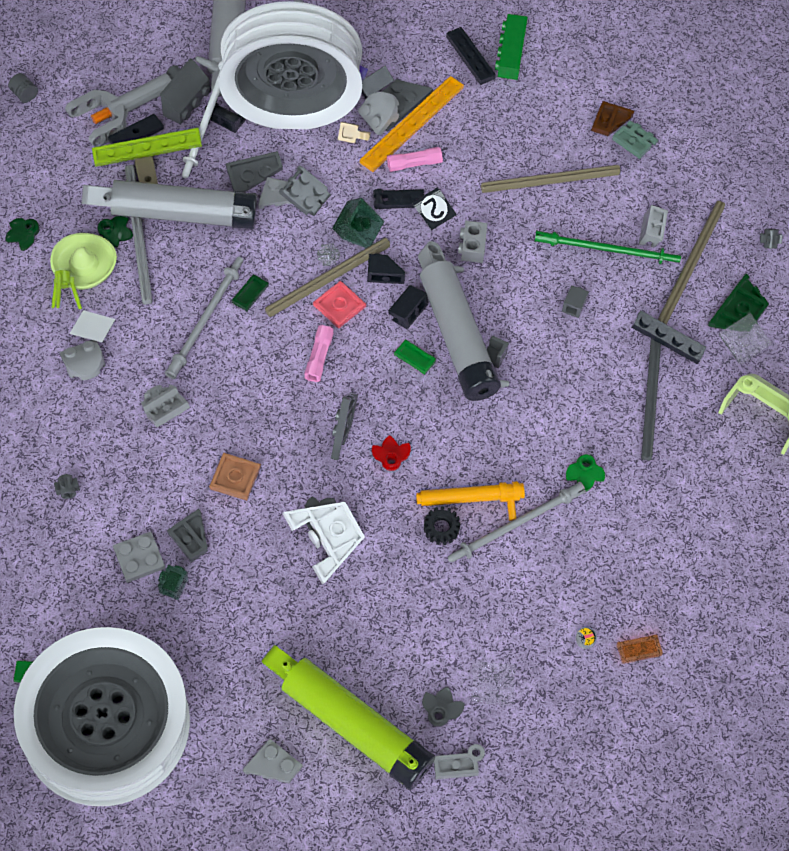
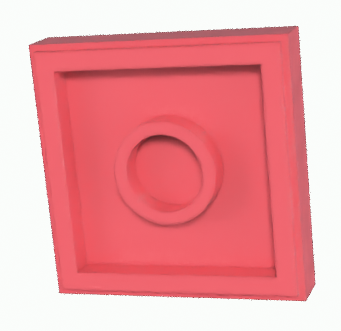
[313,281,366,328]

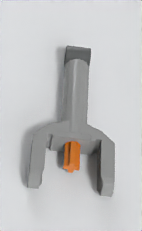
[65,65,181,147]

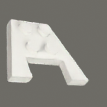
[282,502,365,584]

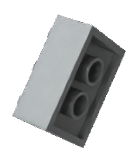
[160,58,211,125]

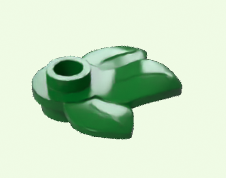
[566,454,605,492]

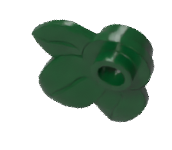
[97,216,133,248]
[5,218,39,251]

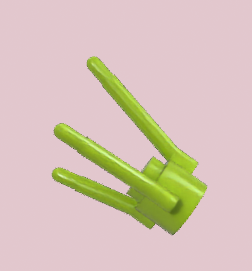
[51,270,82,309]

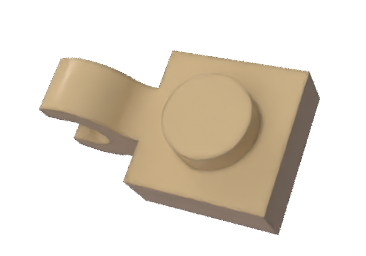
[338,122,371,143]

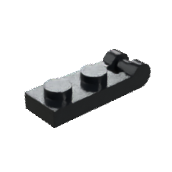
[373,188,424,209]

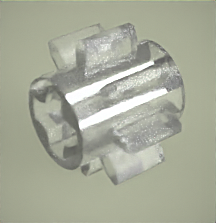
[317,243,340,266]

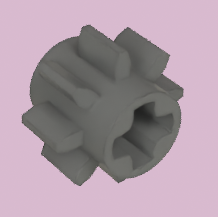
[760,228,783,249]
[54,474,80,499]

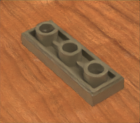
[135,156,158,184]

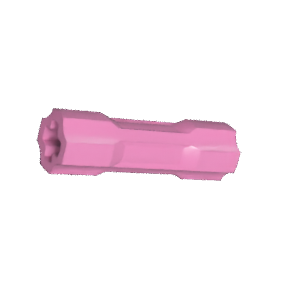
[387,147,443,172]
[304,325,334,382]

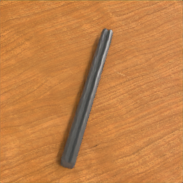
[641,339,661,461]

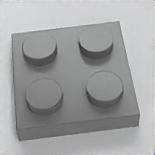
[113,532,165,583]

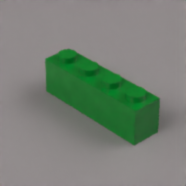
[495,14,528,80]

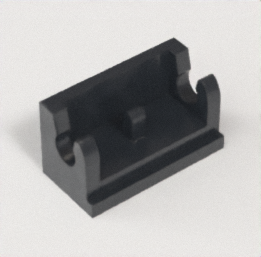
[205,100,246,133]
[388,285,428,330]

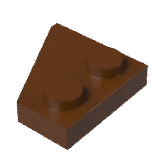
[591,101,634,136]

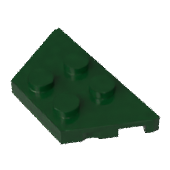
[708,273,769,333]

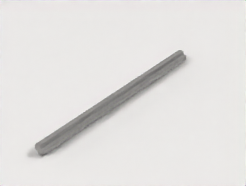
[125,165,152,305]

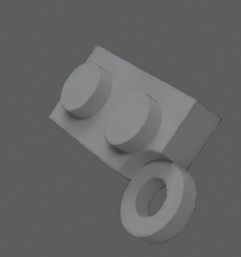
[434,744,485,780]

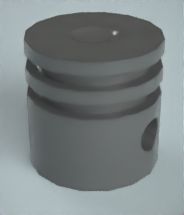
[8,73,38,103]

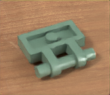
[612,120,658,159]

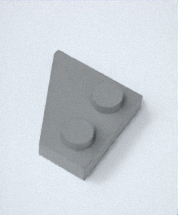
[258,177,292,209]
[243,739,303,784]

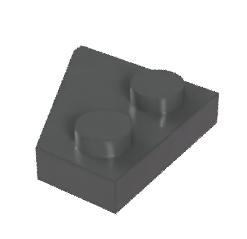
[167,509,208,563]

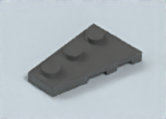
[226,151,283,192]

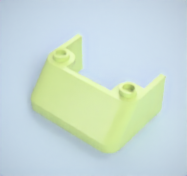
[718,374,789,455]

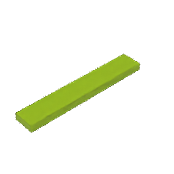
[92,128,202,167]

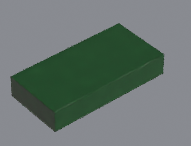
[232,274,269,312]

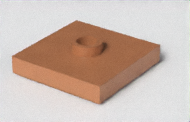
[209,452,261,501]

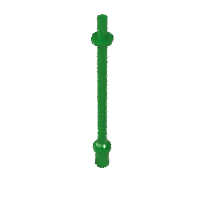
[534,230,681,264]

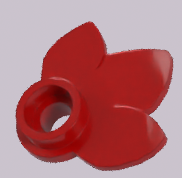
[372,435,411,471]

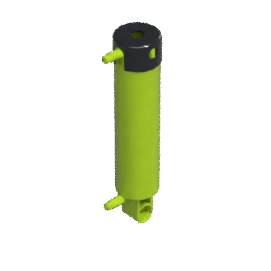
[261,645,435,790]

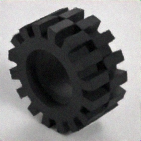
[424,506,460,545]

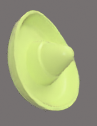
[50,233,117,290]

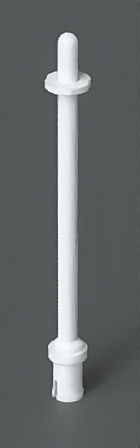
[182,59,223,179]

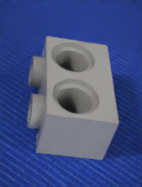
[458,220,487,263]

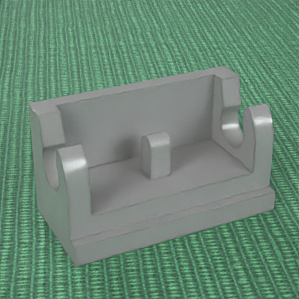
[639,205,668,248]

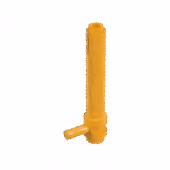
[416,481,525,521]

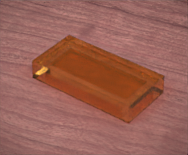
[617,635,663,664]

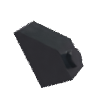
[367,253,405,284]

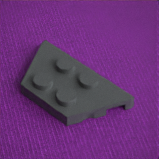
[382,79,433,132]
[331,392,358,461]

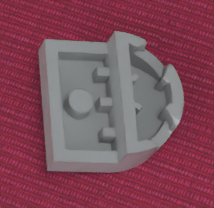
[358,92,399,135]
[59,340,105,380]
[141,385,190,427]

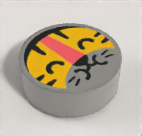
[575,627,597,649]

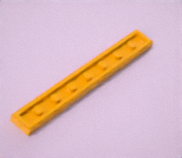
[360,76,464,172]

